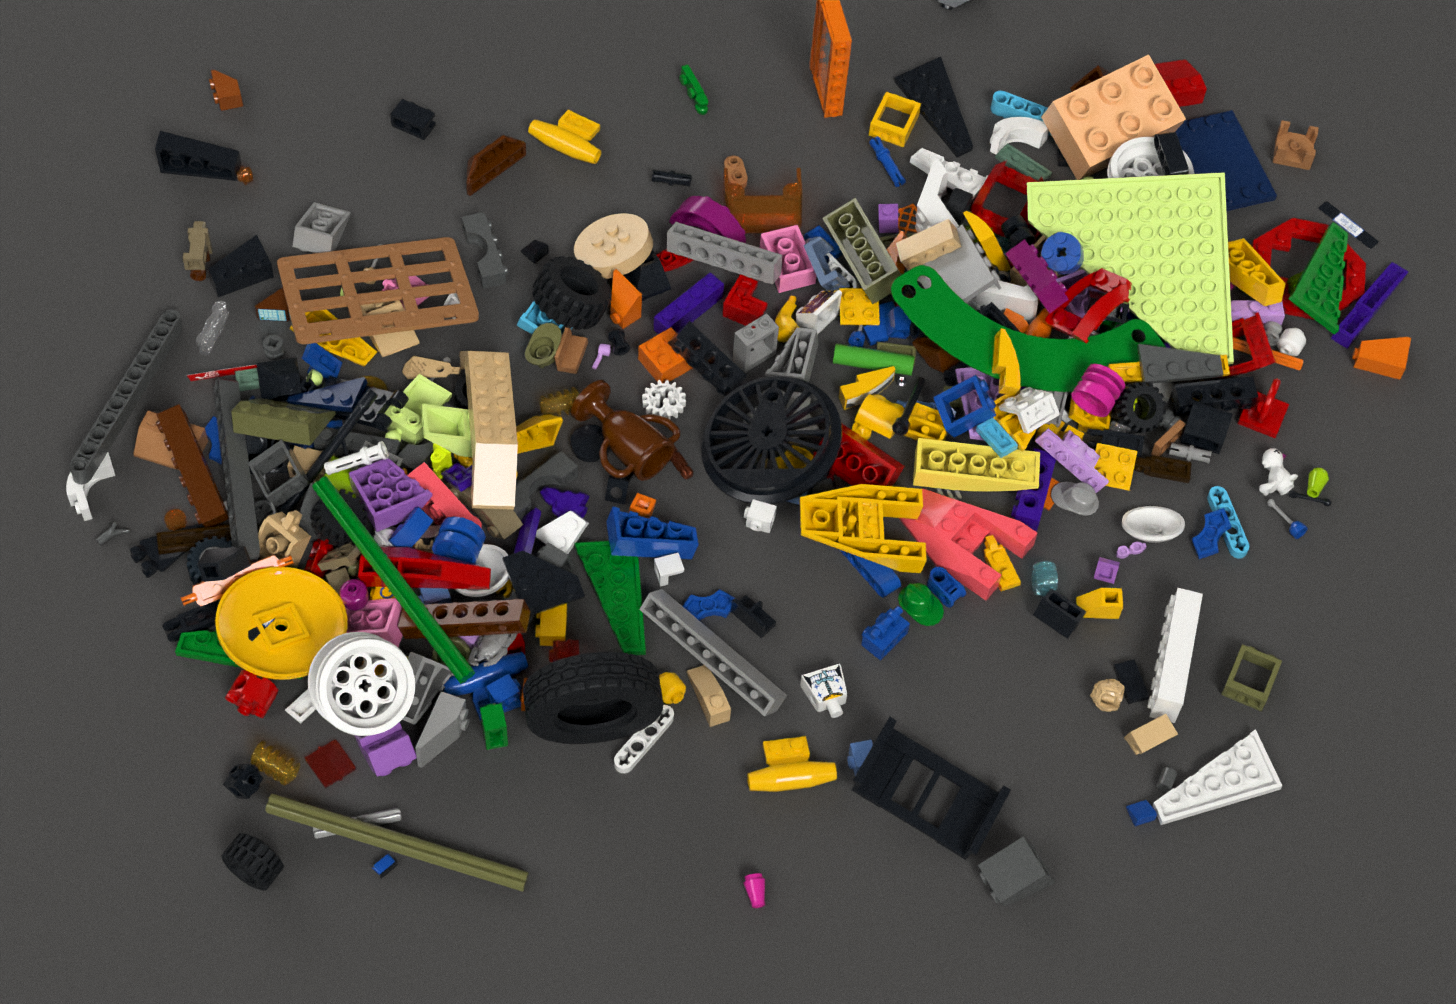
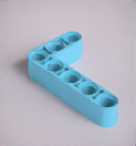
[990,91,1052,136]

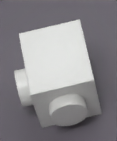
[744,499,777,533]

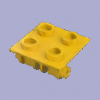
[839,288,880,325]
[1094,443,1137,491]

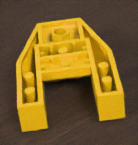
[799,484,927,573]

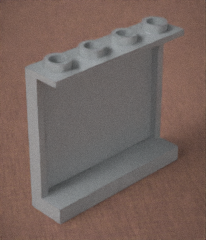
[906,225,1001,303]

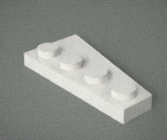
[910,148,988,200]

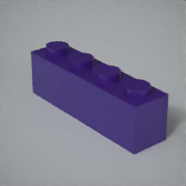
[654,273,724,334]

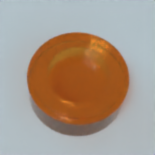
[164,509,187,531]

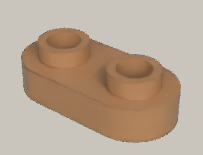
[724,156,748,190]

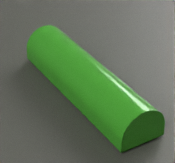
[833,343,915,376]

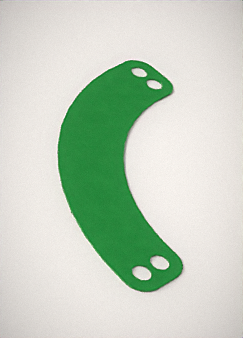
[891,265,1166,392]

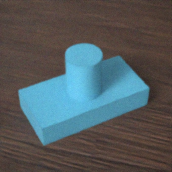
[976,418,1018,458]

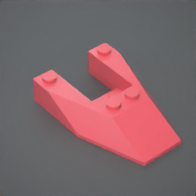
[899,489,1037,601]

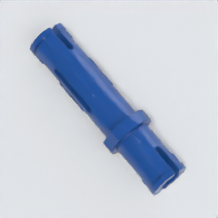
[869,136,906,187]

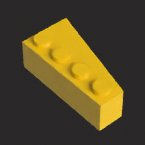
[1228,238,1285,306]

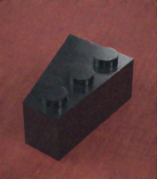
[208,235,274,297]

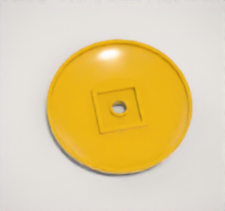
[215,567,348,680]

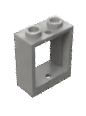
[733,313,779,373]

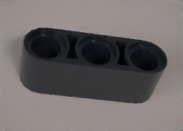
[1154,132,1189,176]

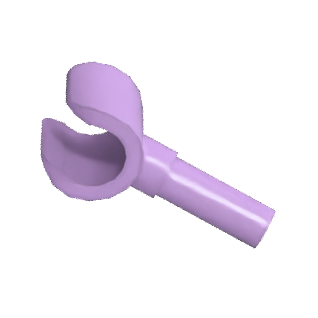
[592,344,611,370]

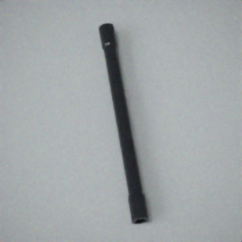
[278,388,378,515]

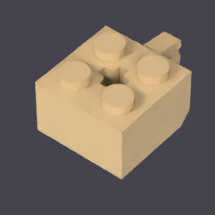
[258,510,311,568]

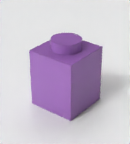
[879,204,898,233]

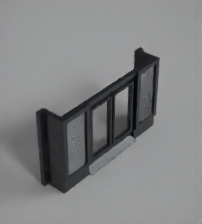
[851,717,1011,860]

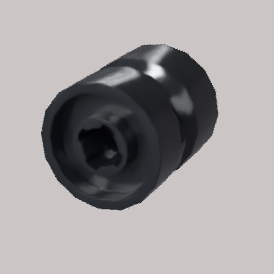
[1001,215,1036,248]

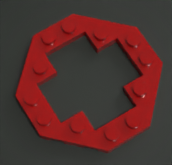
[1251,218,1366,320]

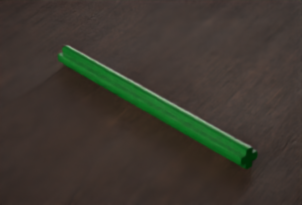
[312,476,475,684]

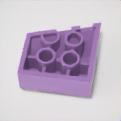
[349,458,432,532]

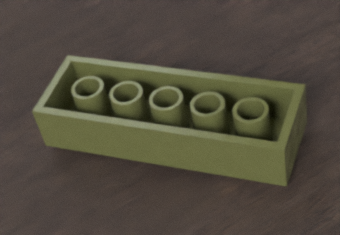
[823,198,901,304]

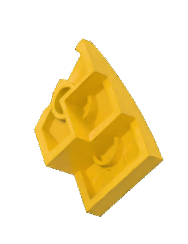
[993,391,1037,451]

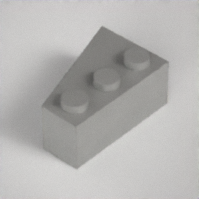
[765,327,819,382]
[402,652,454,725]

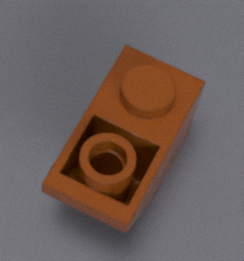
[209,70,243,111]

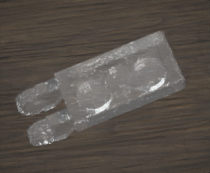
[196,300,229,355]

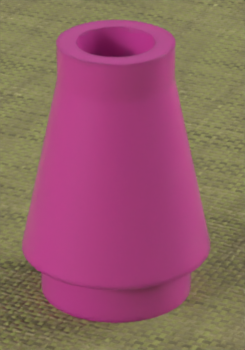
[743,873,765,908]

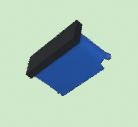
[372,854,398,879]

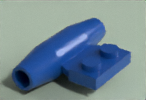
[443,651,528,722]

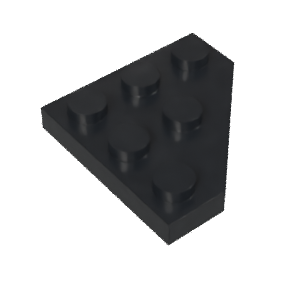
[502,551,585,616]

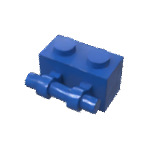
[861,606,910,661]

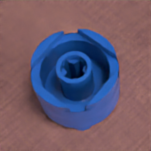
[1041,232,1084,275]

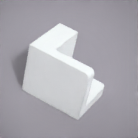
[654,553,684,586]

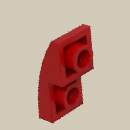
[657,248,694,272]

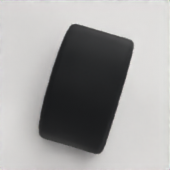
[946,188,973,226]

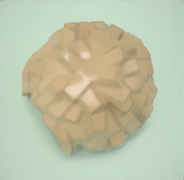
[1090,679,1125,712]

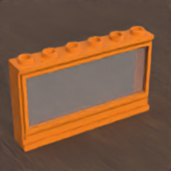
[809,0,852,118]

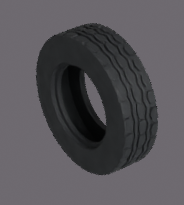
[523,652,663,744]

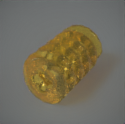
[539,387,580,417]
[251,740,301,786]

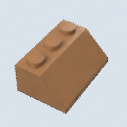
[133,411,208,471]

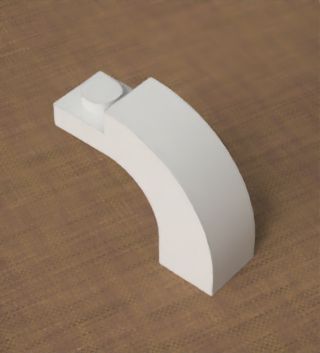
[990,117,1049,154]
[66,453,115,521]

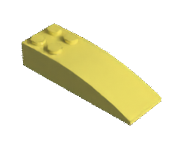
[913,438,1040,491]

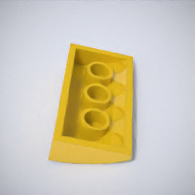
[963,211,1011,271]

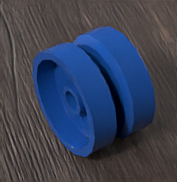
[432,516,486,564]

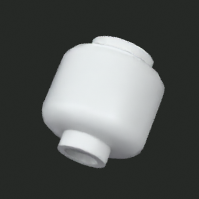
[1277,328,1306,357]

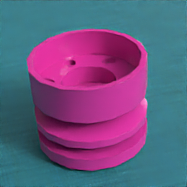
[1071,364,1125,417]

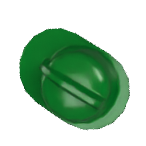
[898,583,944,626]

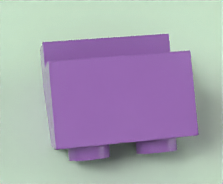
[354,722,417,777]

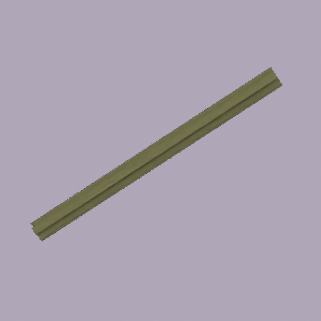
[265,794,529,892]

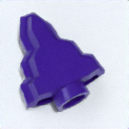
[540,486,589,518]

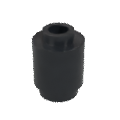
[943,361,970,387]

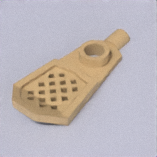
[402,356,461,379]

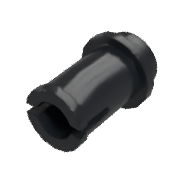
[301,379,318,393]

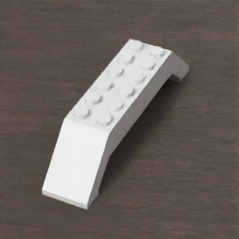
[915,159,1038,322]

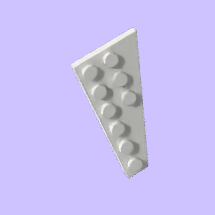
[1152,729,1282,825]

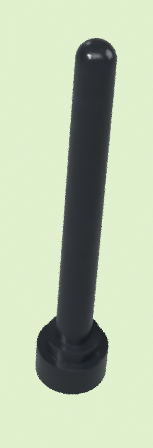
[892,377,925,436]

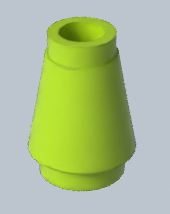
[1307,468,1329,498]

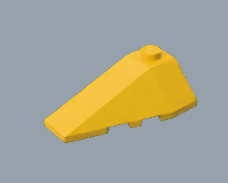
[290,310,377,367]
[516,414,563,454]

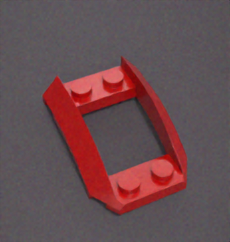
[970,160,1044,238]
[1043,268,1132,344]
[1214,312,1276,378]

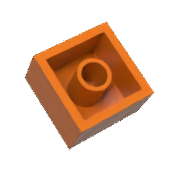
[638,328,693,383]

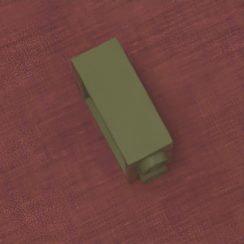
[1221,644,1282,711]

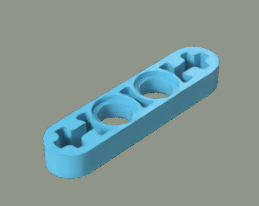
[1207,486,1249,558]

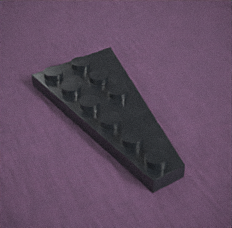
[894,56,973,157]

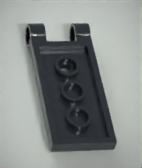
[321,376,409,432]

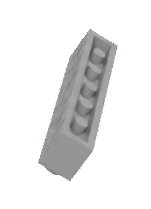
[667,222,782,284]

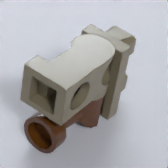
[183,221,213,281]

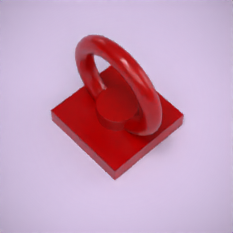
[1237,378,1289,438]

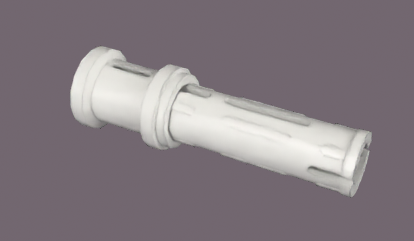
[324,441,388,475]

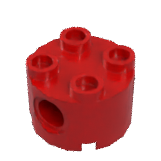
[225,670,278,718]

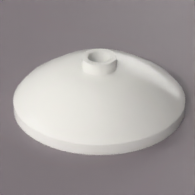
[1122,506,1185,543]
[455,544,509,597]

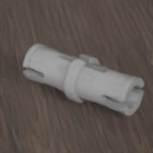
[1169,442,1212,464]

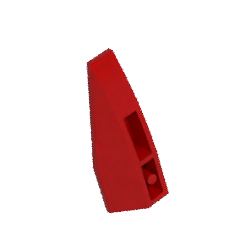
[358,547,491,590]

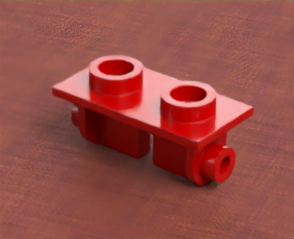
[304,539,334,579]

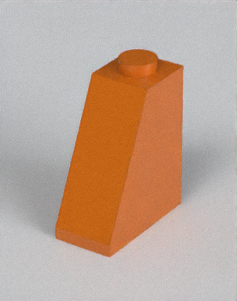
[1352,337,1411,380]

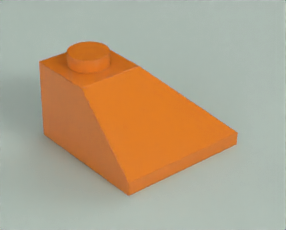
[610,269,642,329]

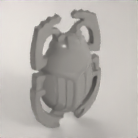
[468,633,518,667]

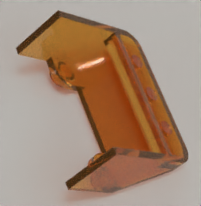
[723,168,802,233]

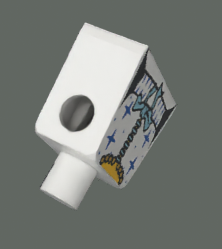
[800,663,847,718]

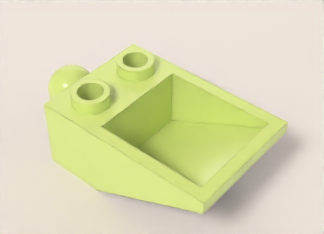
[384,374,452,445]
[421,404,472,457]

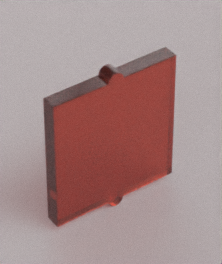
[304,739,356,788]

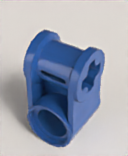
[927,567,966,608]

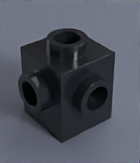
[222,763,264,799]

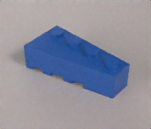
[606,506,699,559]

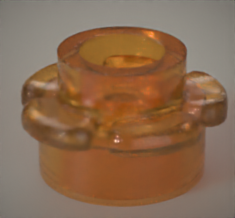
[237,166,253,185]

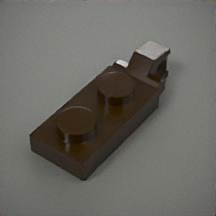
[1134,455,1192,483]

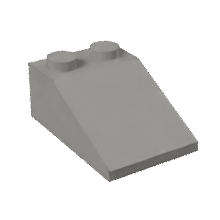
[293,202,351,253]
[415,691,470,768]

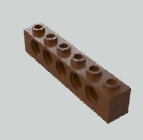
[398,599,531,639]

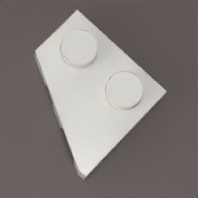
[535,511,589,554]

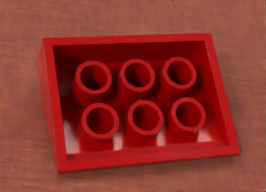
[1155,59,1207,107]

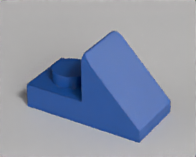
[302,343,342,378]

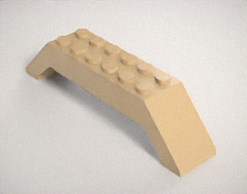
[460,351,518,510]

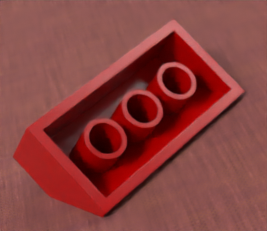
[813,424,905,486]

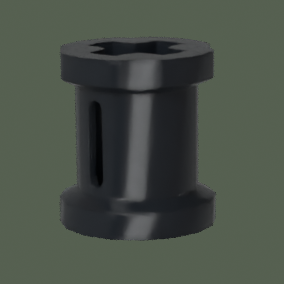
[608,329,631,356]

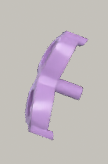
[1116,541,1147,559]

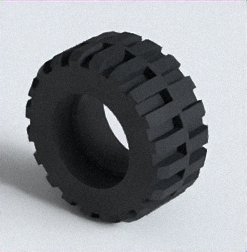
[532,256,612,330]

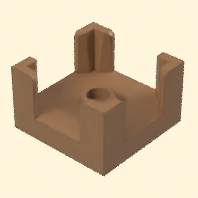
[1273,120,1319,170]

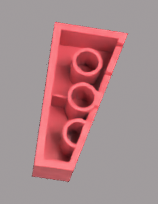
[407,462,482,529]

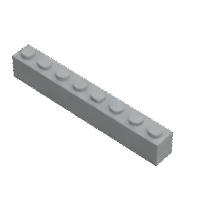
[639,589,787,716]

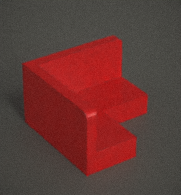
[723,274,768,328]

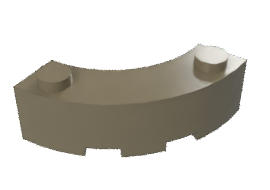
[446,482,523,539]

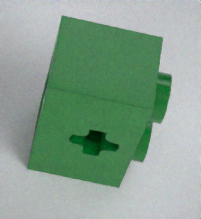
[480,703,508,750]

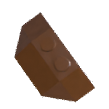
[466,135,526,196]

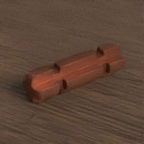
[670,445,693,480]

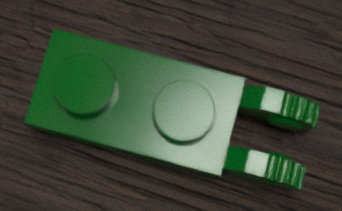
[679,65,708,115]

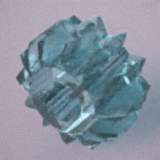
[1031,561,1058,596]

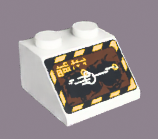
[796,290,842,335]

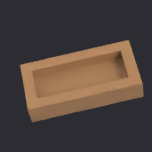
[1151,420,1186,456]

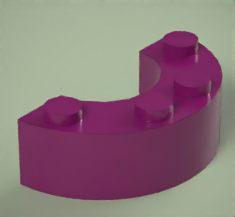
[669,196,746,243]

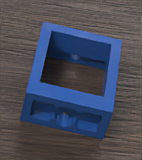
[933,375,996,437]

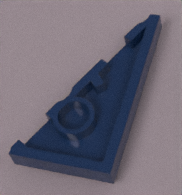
[287,377,368,412]

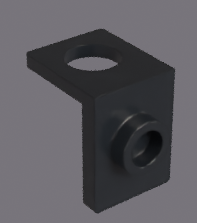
[605,469,633,504]

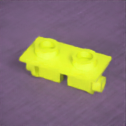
[430,443,452,480]

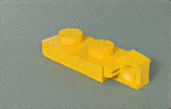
[984,535,1021,591]

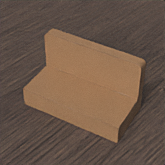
[555,327,588,374]

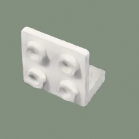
[999,387,1060,434]

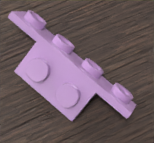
[1035,428,1109,493]

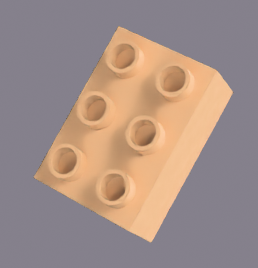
[1041,55,1186,180]

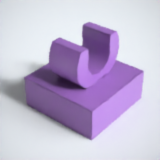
[1094,557,1120,584]

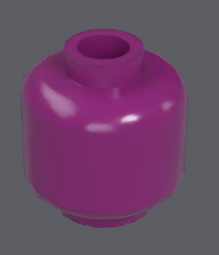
[339,579,369,611]

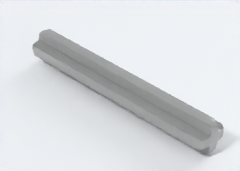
[313,808,402,839]

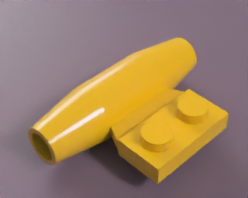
[528,110,601,164]
[747,736,837,792]

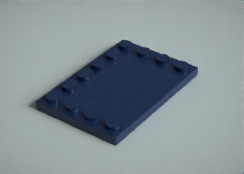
[1175,110,1277,211]

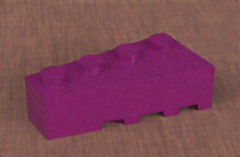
[1005,239,1069,314]

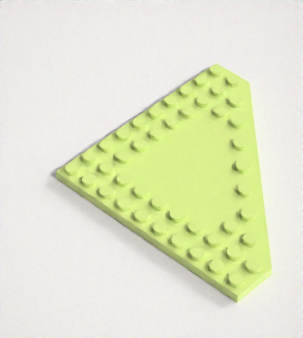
[1027,173,1234,364]

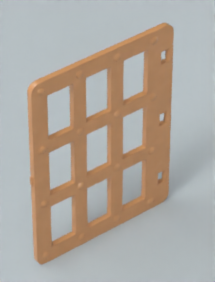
[277,237,479,344]

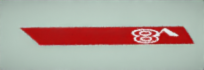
[187,365,257,381]

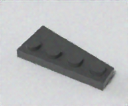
[1137,344,1223,384]

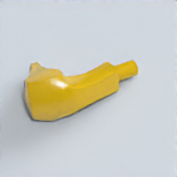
[775,296,800,342]

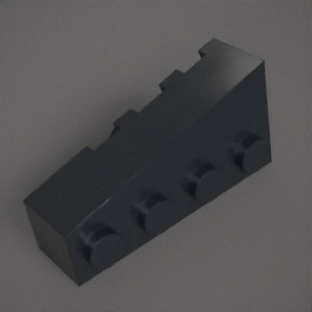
[155,131,241,181]

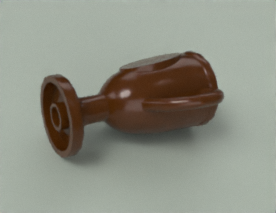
[571,380,680,481]

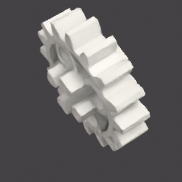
[642,380,686,419]

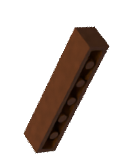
[156,404,229,527]

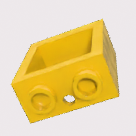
[869,92,921,148]

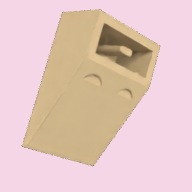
[360,300,420,357]

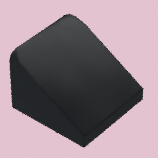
[521,240,548,264]

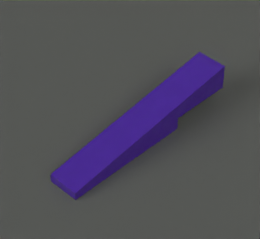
[1331,262,1408,349]

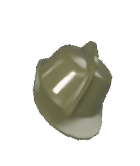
[525,323,562,368]

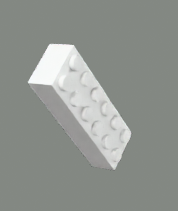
[1147,588,1203,723]

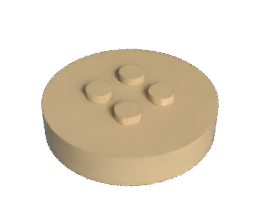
[574,213,653,279]

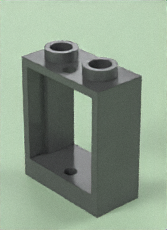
[248,439,310,507]

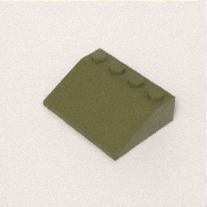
[231,398,335,446]

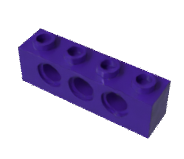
[1011,448,1056,532]

